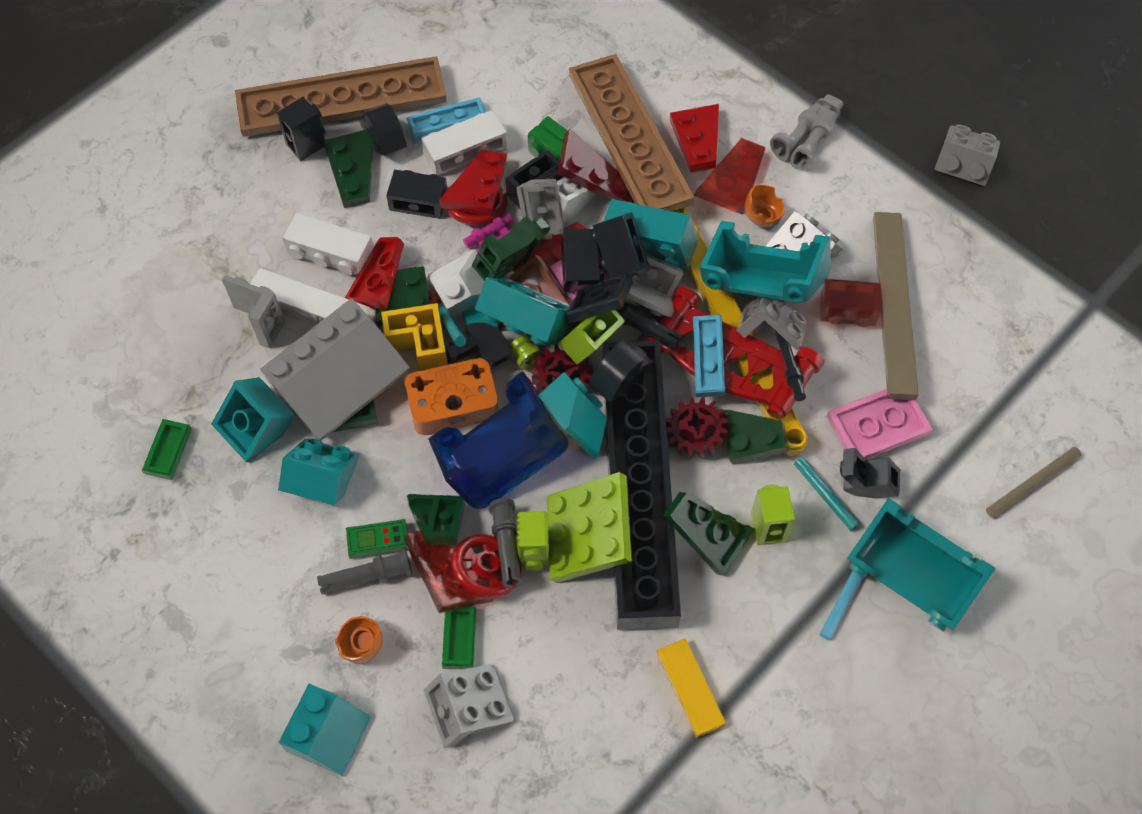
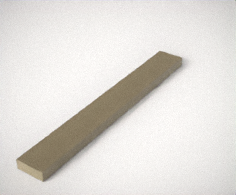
[873,212,919,400]

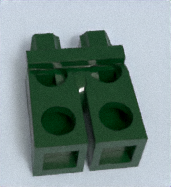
[471,216,550,281]

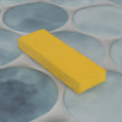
[657,638,726,738]

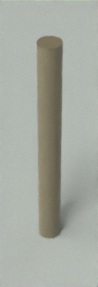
[986,447,1081,518]

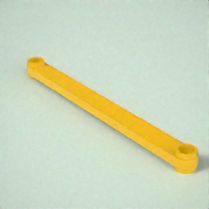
[673,207,807,457]

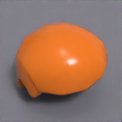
[744,184,785,227]
[335,616,383,664]

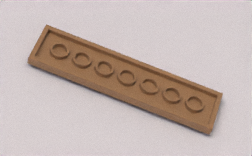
[569,54,695,211]
[235,56,447,137]

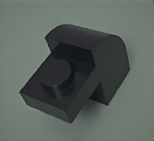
[359,103,407,156]
[446,322,513,369]
[588,341,654,402]
[840,448,901,499]

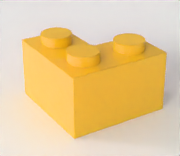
[381,303,448,371]

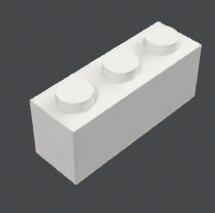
[421,110,507,176]
[282,213,374,275]

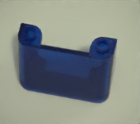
[428,371,569,509]

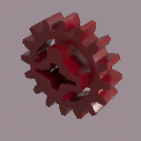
[531,345,593,394]
[666,397,728,460]

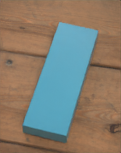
[406,97,486,142]
[693,315,725,397]

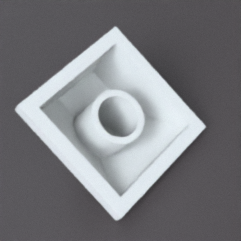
[427,249,485,321]

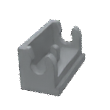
[516,179,565,239]

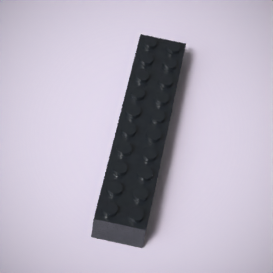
[602,341,681,630]

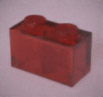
[820,279,881,327]

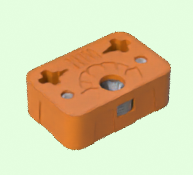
[405,358,499,435]

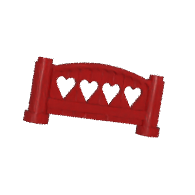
[646,286,825,420]

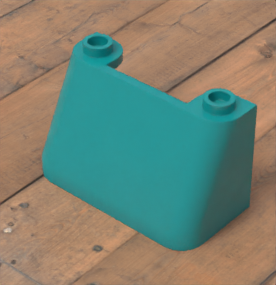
[700,220,831,303]
[847,498,996,632]

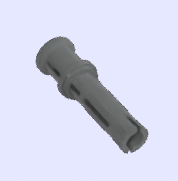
[489,498,522,588]
[317,548,412,595]

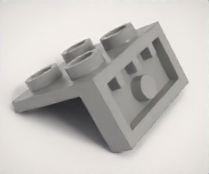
[222,275,285,348]
[737,296,807,350]
[424,664,514,748]

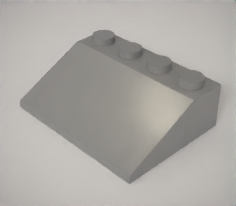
[260,298,411,442]

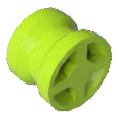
[509,334,543,370]

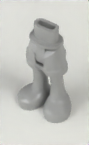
[770,94,843,169]

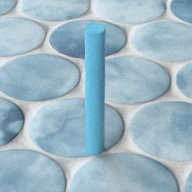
[819,571,863,641]

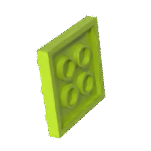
[547,472,632,583]

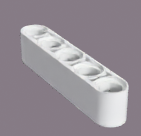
[249,269,378,326]

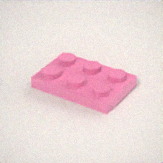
[826,389,933,460]

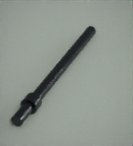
[774,329,806,402]

